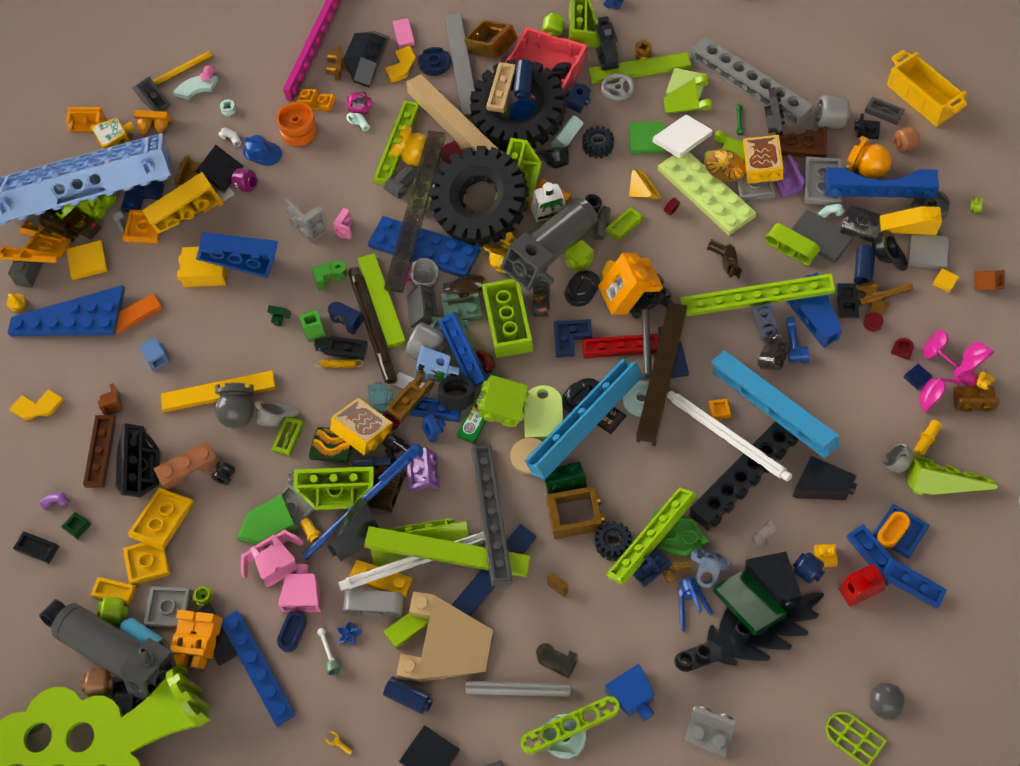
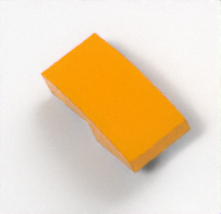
[296,89,336,111]

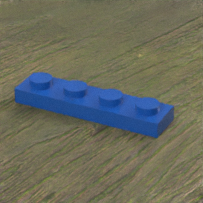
[438,312,488,387]

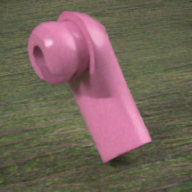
[199,65,217,82]

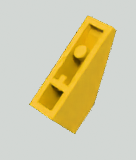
[879,206,942,235]

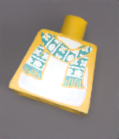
[90,118,136,149]

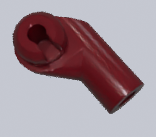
[476,349,496,373]

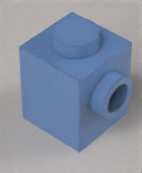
[139,338,170,371]

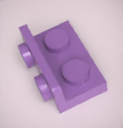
[774,155,805,198]
[407,447,440,492]

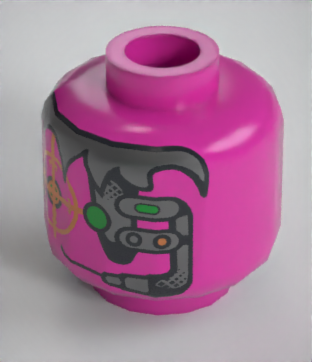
[347,92,372,114]

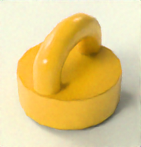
[7,293,27,312]

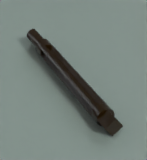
[348,267,398,384]

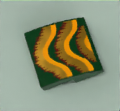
[309,427,353,463]

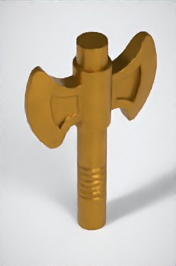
[857,282,913,314]

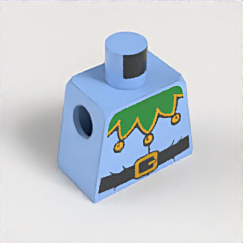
[415,346,460,384]

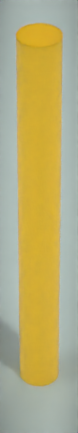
[153,51,212,85]

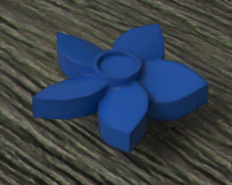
[337,621,362,645]

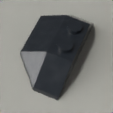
[344,31,390,87]
[116,423,160,498]

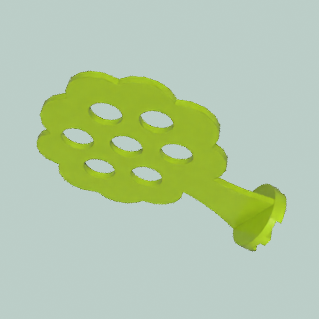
[0,664,213,766]

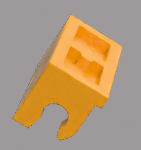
[66,107,106,132]

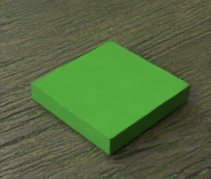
[629,121,666,154]

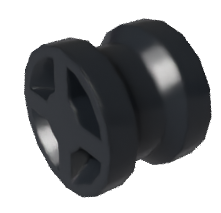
[211,462,235,485]

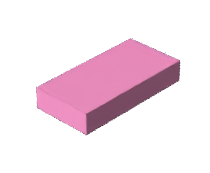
[392,18,415,49]

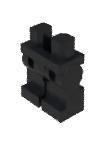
[594,16,619,71]

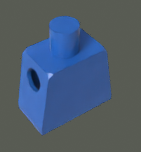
[605,664,654,721]

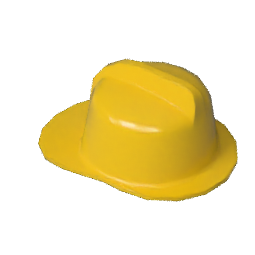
[483,244,507,274]

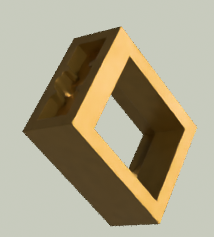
[464,20,518,59]
[546,486,605,539]

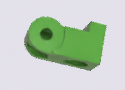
[311,260,348,291]

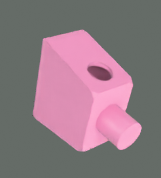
[278,564,321,613]

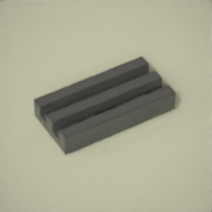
[865,97,905,125]

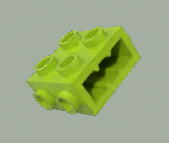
[477,375,529,427]

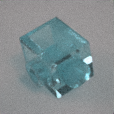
[368,382,393,413]

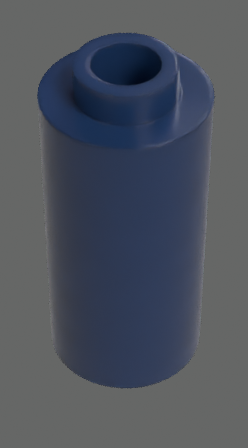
[513,60,534,101]
[854,244,875,285]
[383,676,433,714]

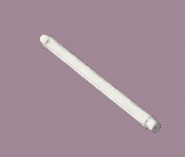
[667,391,792,482]
[338,531,485,591]

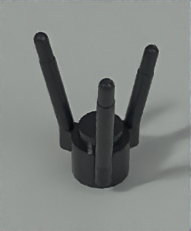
[383,433,412,477]

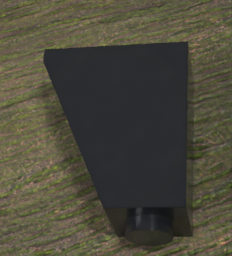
[793,456,858,500]
[328,498,379,561]
[744,551,802,609]

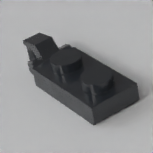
[314,336,368,361]

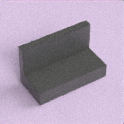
[407,285,438,328]

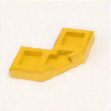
[385,46,416,83]
[9,389,64,421]

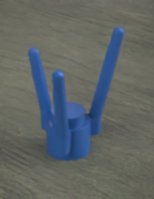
[678,578,713,632]

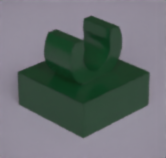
[267,305,291,326]

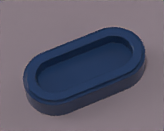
[277,611,307,652]

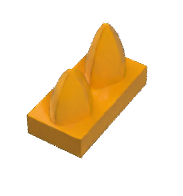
[134,110,173,136]

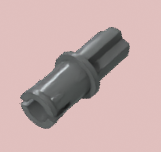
[592,206,611,241]

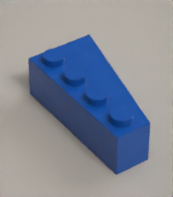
[196,232,278,278]

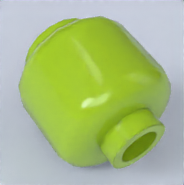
[542,13,564,37]
[97,597,128,625]

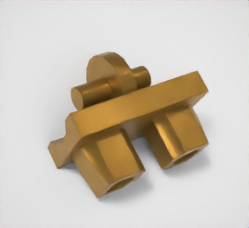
[326,46,348,81]

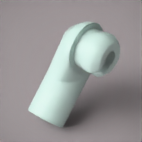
[346,113,370,131]
[817,203,845,218]

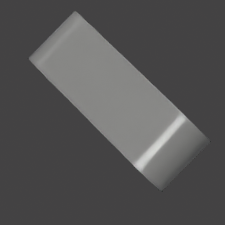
[342,590,404,618]

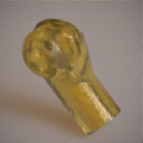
[663,560,690,583]

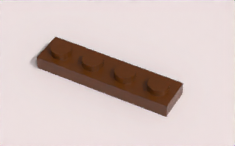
[83,415,116,488]

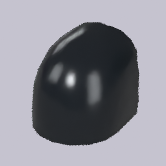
[552,62,572,82]

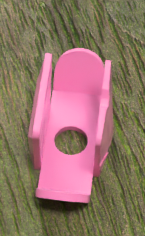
[241,530,304,587]

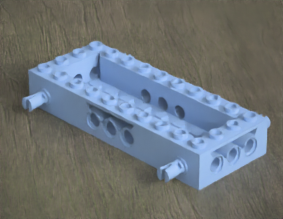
[0,133,171,225]

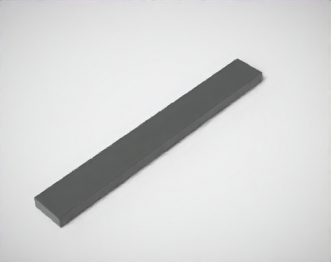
[471,445,513,586]

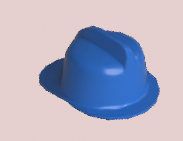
[243,135,282,166]

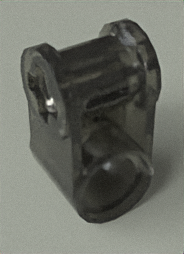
[758,333,790,370]

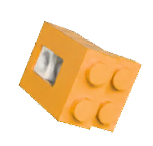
[598,253,663,315]

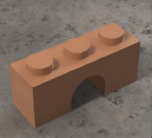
[153,441,218,490]

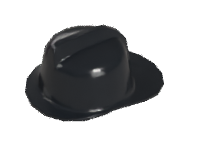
[535,145,571,168]
[872,230,908,271]
[564,270,600,307]
[562,378,599,413]

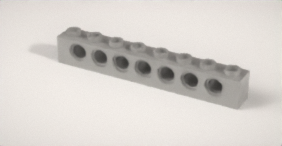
[691,36,813,128]

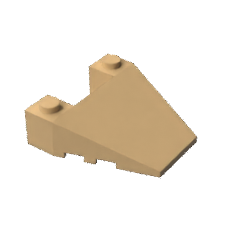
[396,591,493,683]

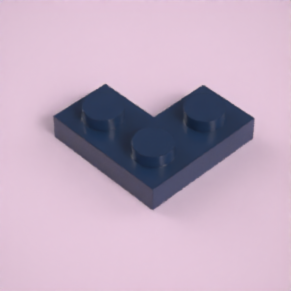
[121,181,164,212]
[553,319,592,358]

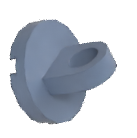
[690,549,732,588]

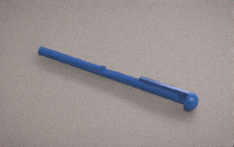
[302,444,423,560]

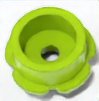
[970,196,983,214]
[193,586,213,606]

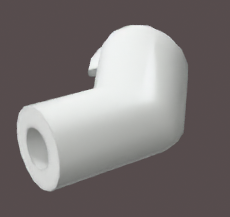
[219,127,241,147]

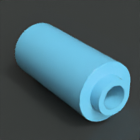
[119,618,166,646]

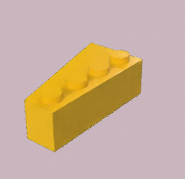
[142,172,224,234]

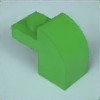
[299,309,326,342]

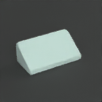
[550,115,583,147]

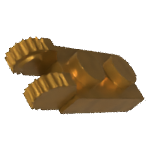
[386,374,434,423]

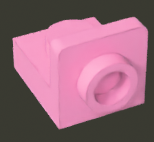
[333,208,352,240]

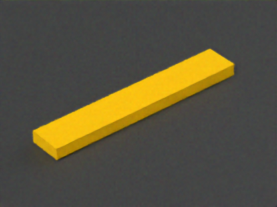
[161,370,276,413]

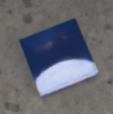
[904,364,933,390]

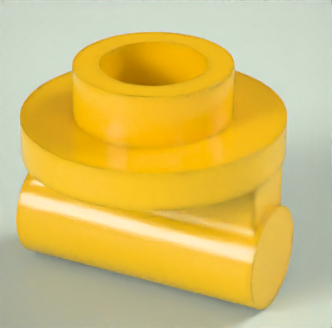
[499,232,516,250]

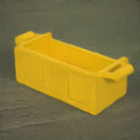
[887,50,967,127]

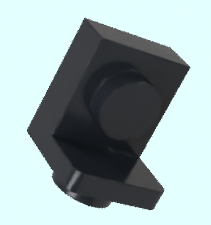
[854,113,880,139]

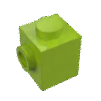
[565,239,594,273]

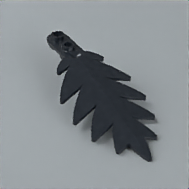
[674,593,824,672]

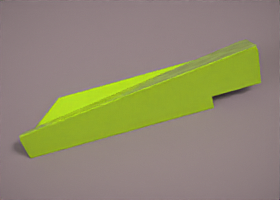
[371,518,469,567]

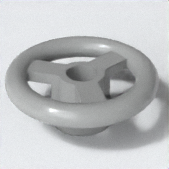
[601,73,635,101]

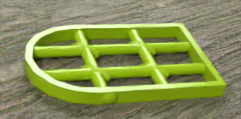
[826,712,887,766]

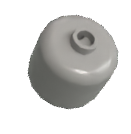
[815,95,851,130]
[406,323,445,360]

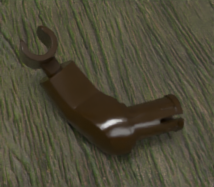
[39,209,78,242]
[707,239,742,279]

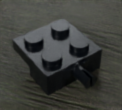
[764,87,785,136]

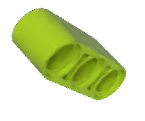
[765,223,820,265]

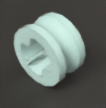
[220,99,236,117]

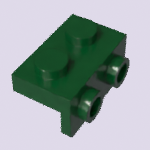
[544,462,587,494]

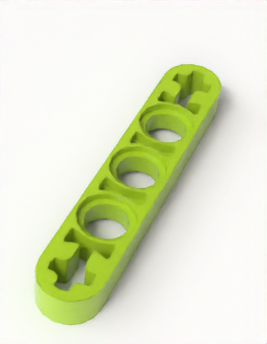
[520,696,620,755]

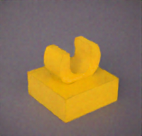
[814,544,838,567]

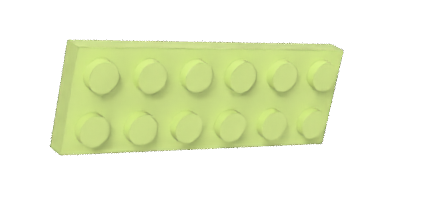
[658,152,756,236]

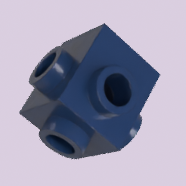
[565,83,592,114]

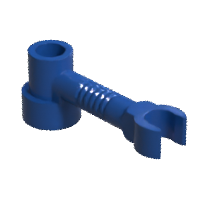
[786,317,809,363]

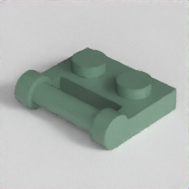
[441,291,483,321]

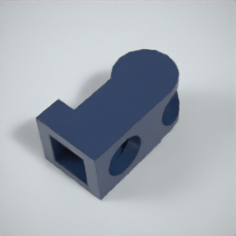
[328,302,364,335]

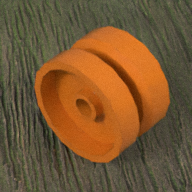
[276,102,318,146]

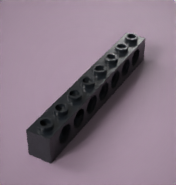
[689,421,799,531]

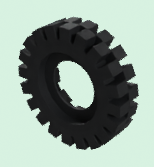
[470,59,565,151]

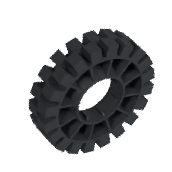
[429,146,529,246]

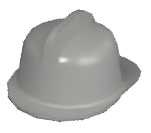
[254,401,299,427]

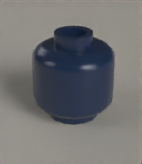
[793,552,825,583]

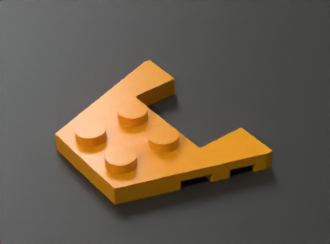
[0,220,71,263]

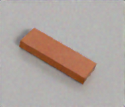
[113,293,162,336]

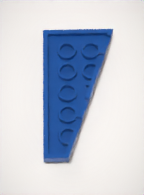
[7,285,125,336]

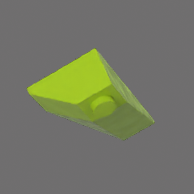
[907,455,998,495]

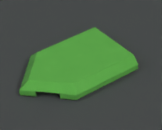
[237,494,298,547]
[652,510,710,557]

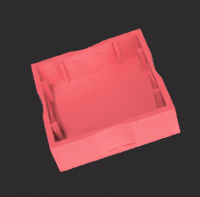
[505,27,588,100]

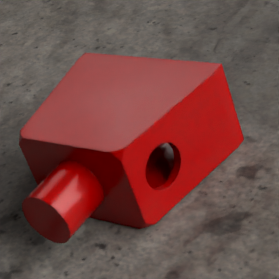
[838,564,885,607]

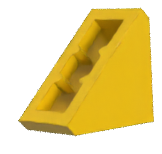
[629,169,662,200]

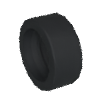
[438,376,475,410]

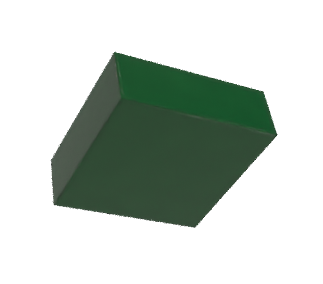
[61,512,91,540]

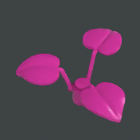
[919,330,994,414]

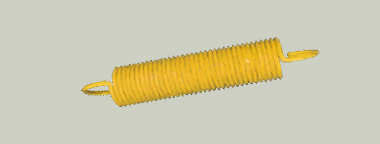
[315,359,363,368]

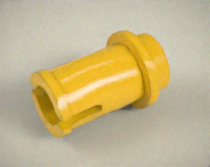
[299,518,321,544]

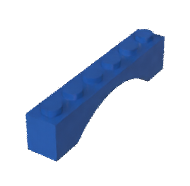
[824,167,939,199]

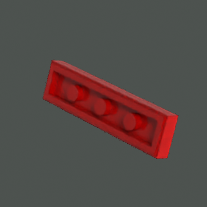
[582,334,659,358]

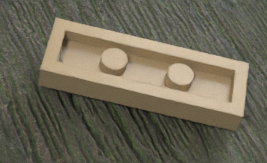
[486,62,516,113]

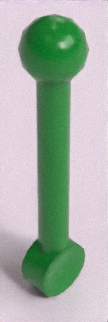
[736,104,744,135]

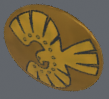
[704,149,746,182]

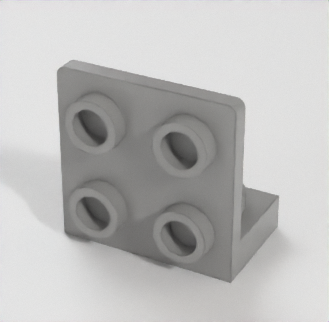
[285,199,329,243]
[683,706,737,758]

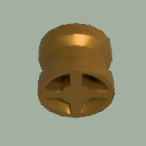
[635,40,652,60]

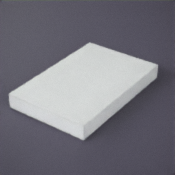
[652,115,713,158]

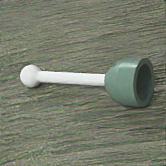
[317,628,343,676]

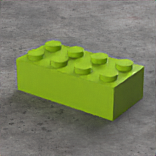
[482,279,533,359]

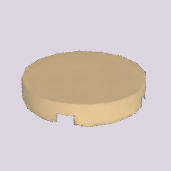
[510,437,542,476]

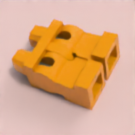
[170,610,223,670]

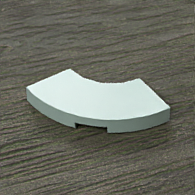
[173,75,219,100]

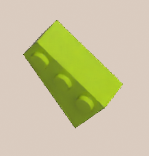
[568,0,600,48]

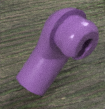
[38,492,69,509]

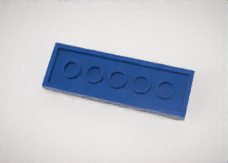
[368,216,481,277]

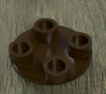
[450,275,486,298]

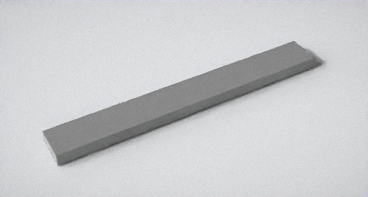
[444,13,475,118]

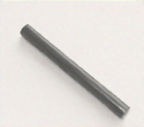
[642,309,652,378]

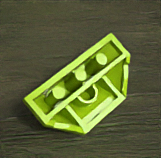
[494,138,542,200]
[294,467,374,510]

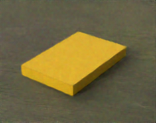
[128,487,194,550]

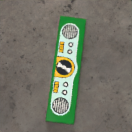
[457,372,507,444]

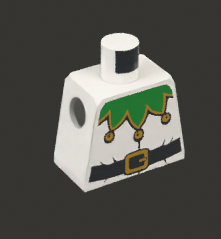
[530,182,566,222]

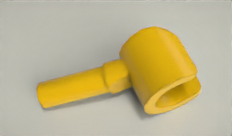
[324,731,353,755]

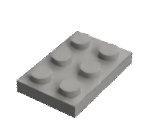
[804,156,842,205]

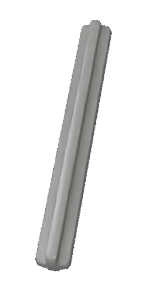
[465,681,571,697]

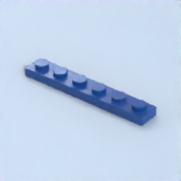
[222,610,296,727]

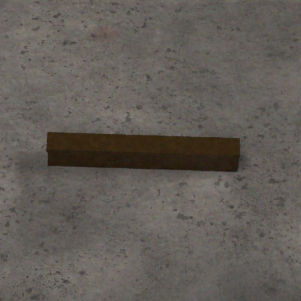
[636,302,687,446]

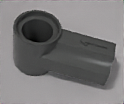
[384,165,419,199]

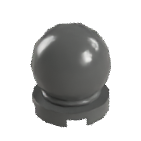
[215,383,254,429]

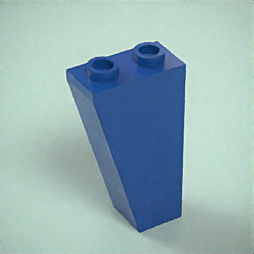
[786,272,842,348]

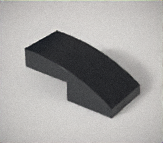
[836,283,859,318]
[112,681,137,716]

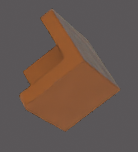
[974,270,1005,290]
[98,383,123,415]

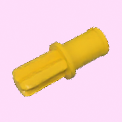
[914,420,943,456]

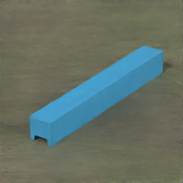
[711,350,840,459]
[524,358,643,480]

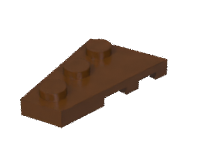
[779,127,827,158]

